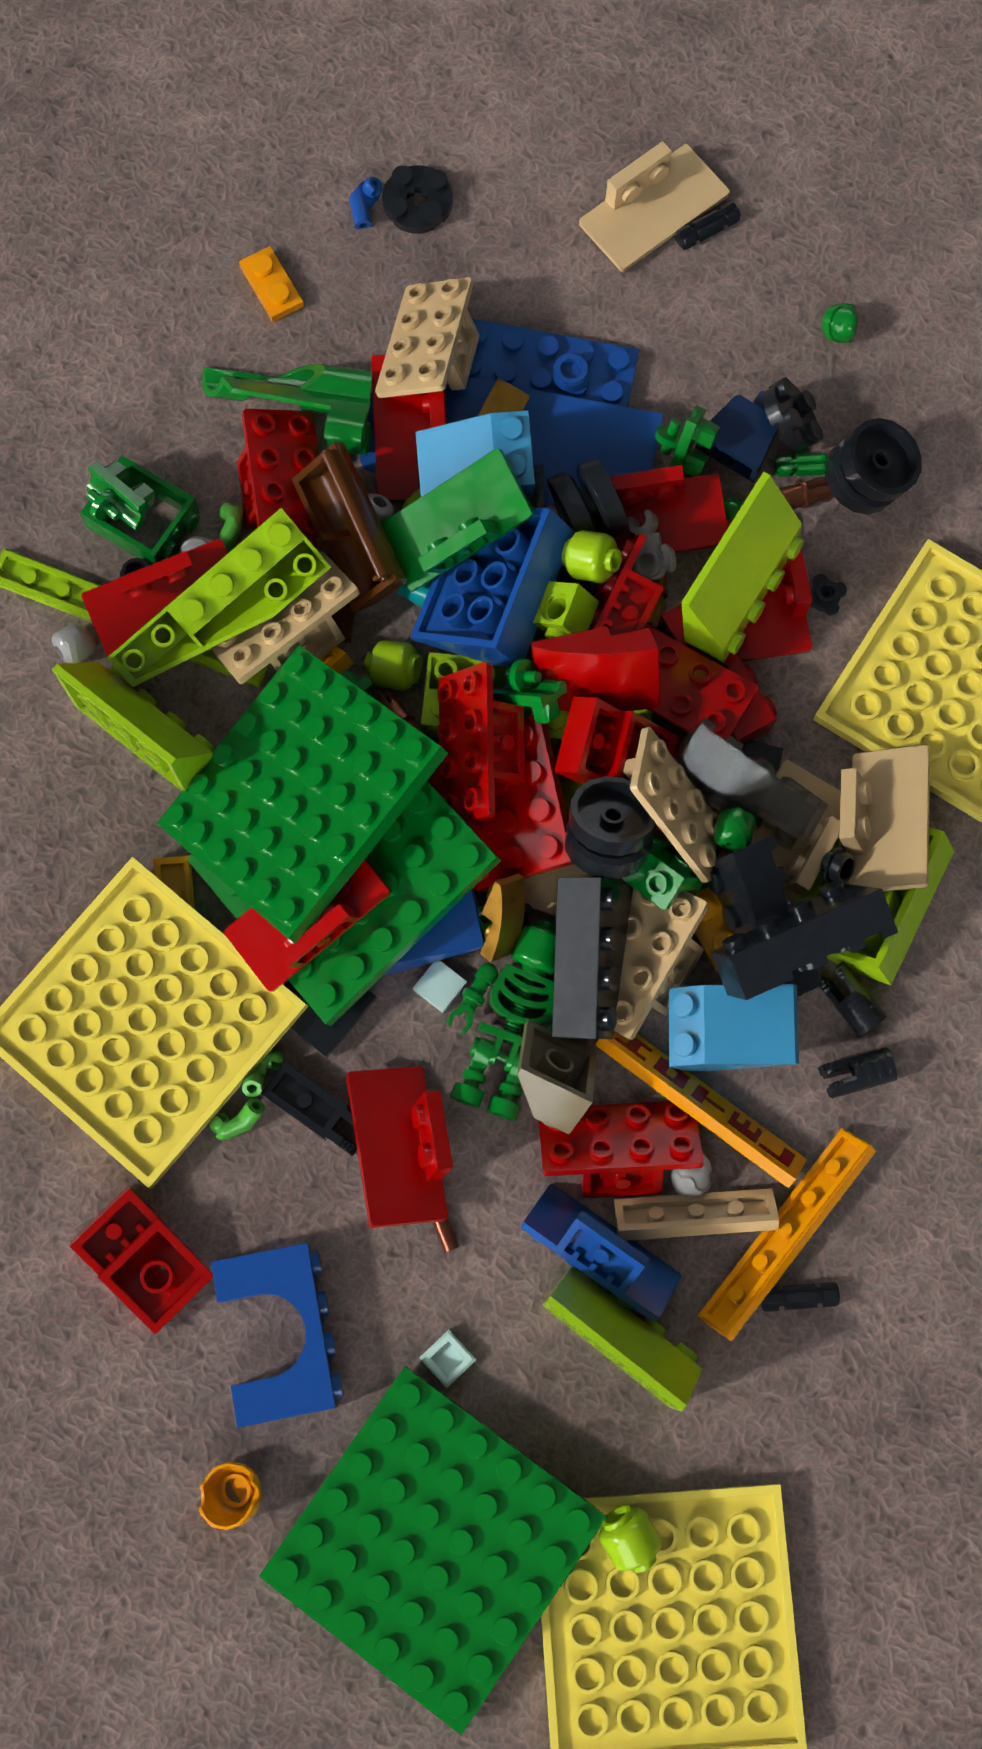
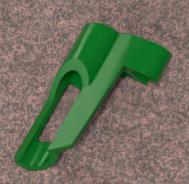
[202,364,372,455]

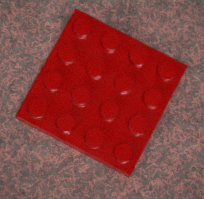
[428,715,574,895]

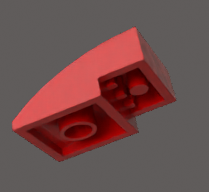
[531,626,660,711]
[554,697,678,784]
[70,1185,213,1335]

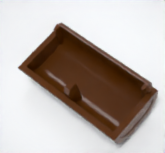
[292,442,408,612]

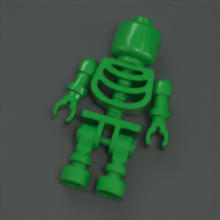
[446,920,556,1122]

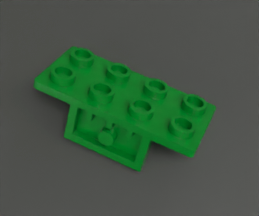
[381,448,535,591]

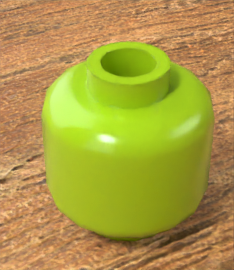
[562,530,622,583]
[365,640,423,691]
[599,1505,662,1573]

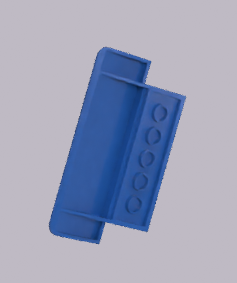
[360,318,663,507]

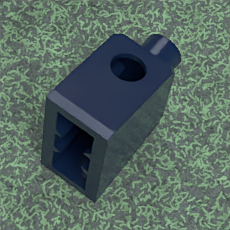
[695,391,779,483]

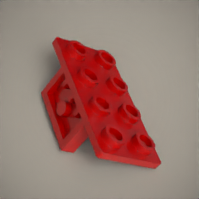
[371,355,447,502]
[237,409,323,548]
[595,465,728,553]
[727,520,812,662]
[588,533,664,636]
[81,539,228,657]
[644,624,758,750]
[437,662,525,824]
[224,858,391,992]
[346,1066,453,1228]
[538,1101,704,1198]

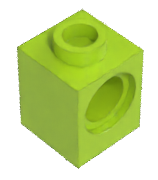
[533,581,599,639]

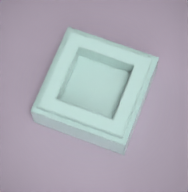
[413,961,467,1013]
[419,1330,476,1388]

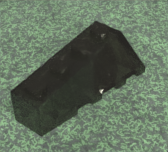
[673,717,829,850]

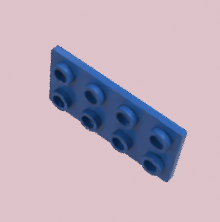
[521,1184,682,1322]

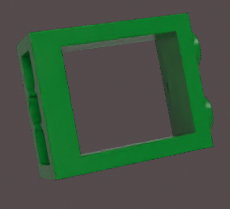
[80,455,200,564]

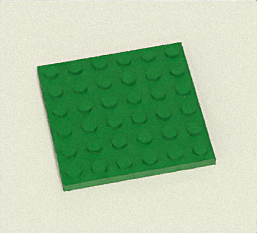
[156,645,449,944]
[187,780,501,1026]
[259,1366,607,1735]

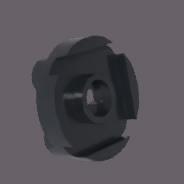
[382,165,453,234]
[763,377,824,452]

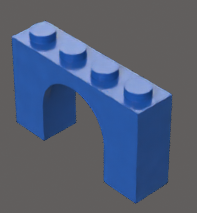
[211,1243,344,1428]

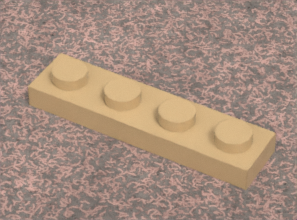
[614,1188,779,1241]

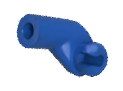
[349,177,383,230]

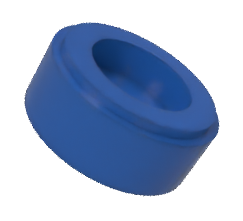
[553,353,589,392]

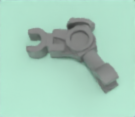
[627,509,676,581]

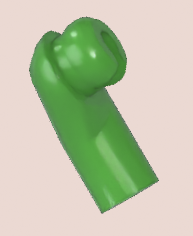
[218,502,245,553]
[242,1050,284,1097]
[209,1098,265,1141]

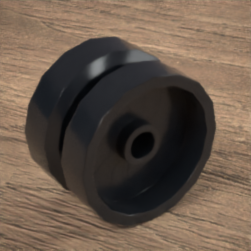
[825,418,922,515]
[547,456,630,538]
[565,776,657,879]

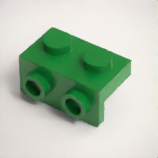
[621,834,702,910]

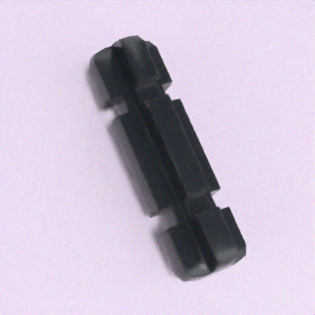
[675,202,741,250]
[761,1282,840,1312]

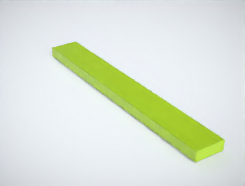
[0,548,271,688]

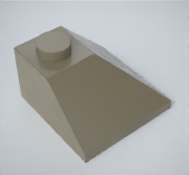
[517,1019,597,1134]

